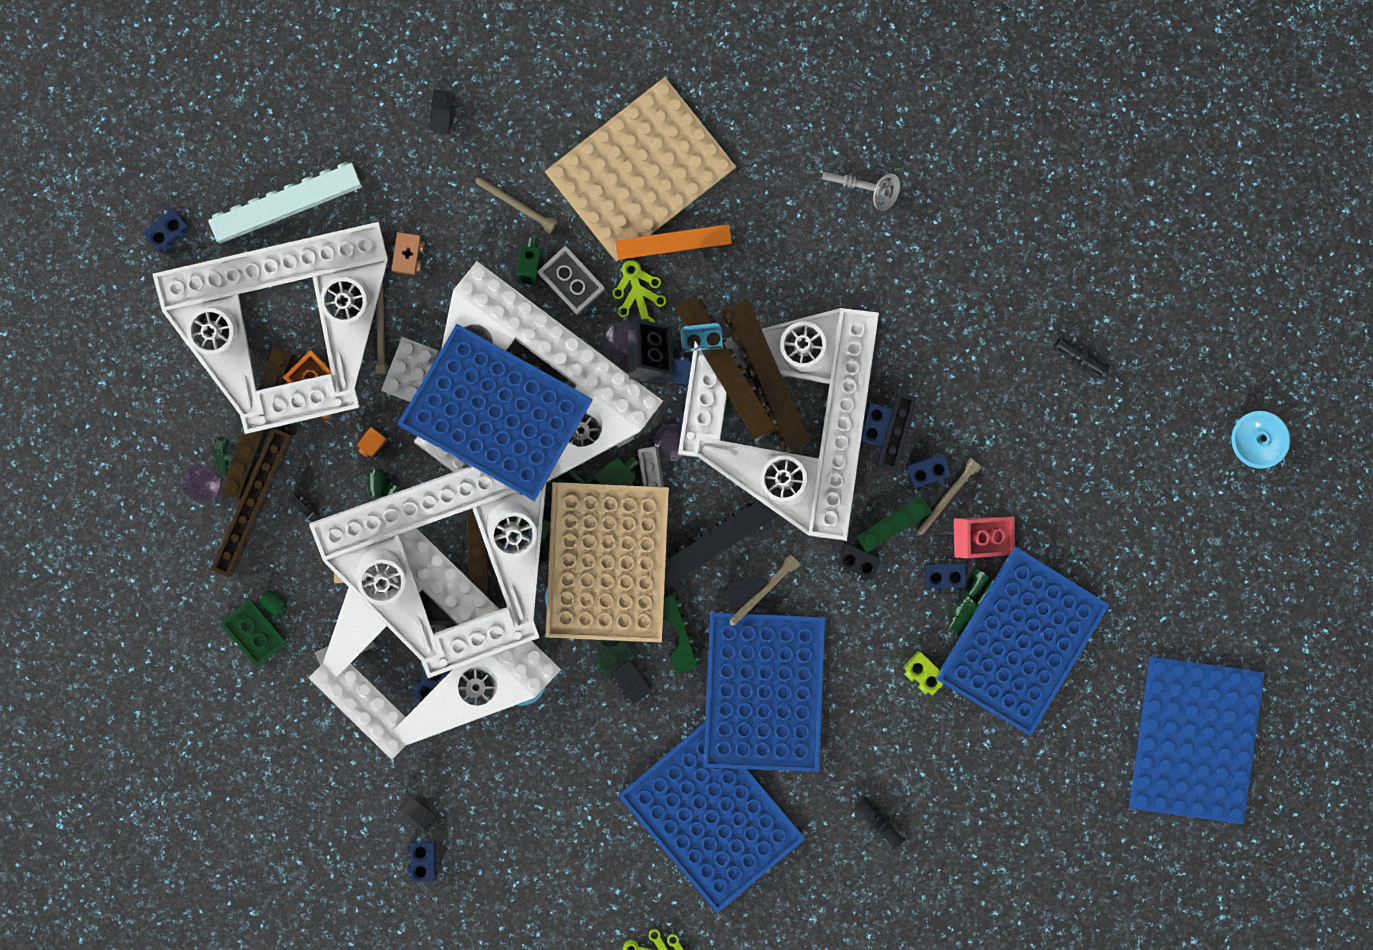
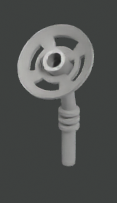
[822,172,900,211]

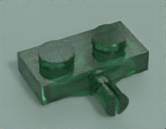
[211,436,230,478]
[592,640,635,678]

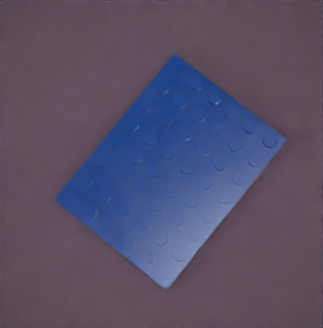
[397,324,593,502]
[935,546,1109,736]
[703,613,825,772]
[1129,656,1264,824]
[618,722,805,913]

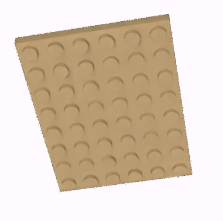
[545,77,736,262]
[546,482,669,642]

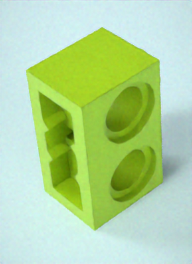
[903,651,943,696]

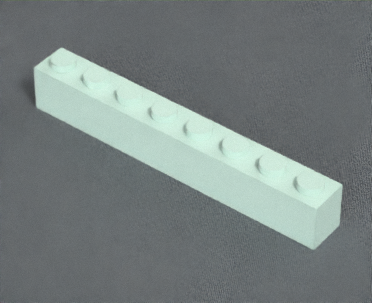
[208,162,363,244]

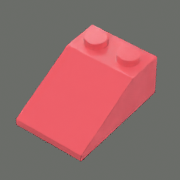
[954,517,1015,558]

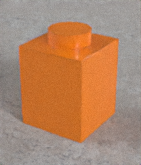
[357,427,388,458]

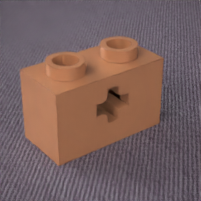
[392,232,425,276]

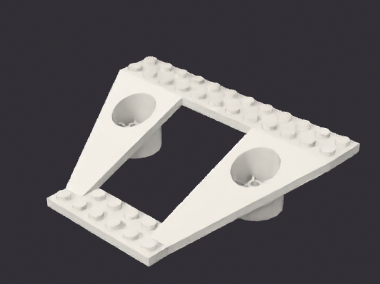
[153,222,388,434]
[414,261,663,482]
[678,308,879,541]
[309,466,546,678]
[309,528,561,760]

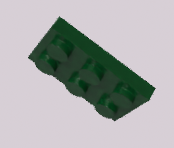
[220,598,288,668]

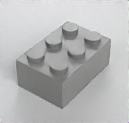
[537,246,605,316]
[381,337,440,402]

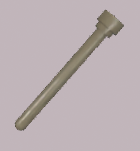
[476,178,558,234]
[374,283,389,374]
[917,458,982,535]
[729,555,800,626]

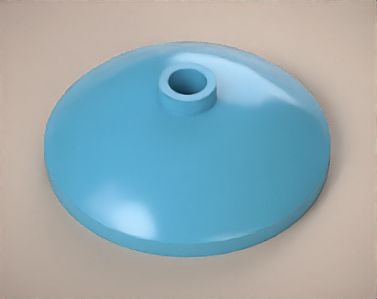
[1232,411,1290,468]

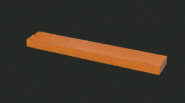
[615,224,732,259]

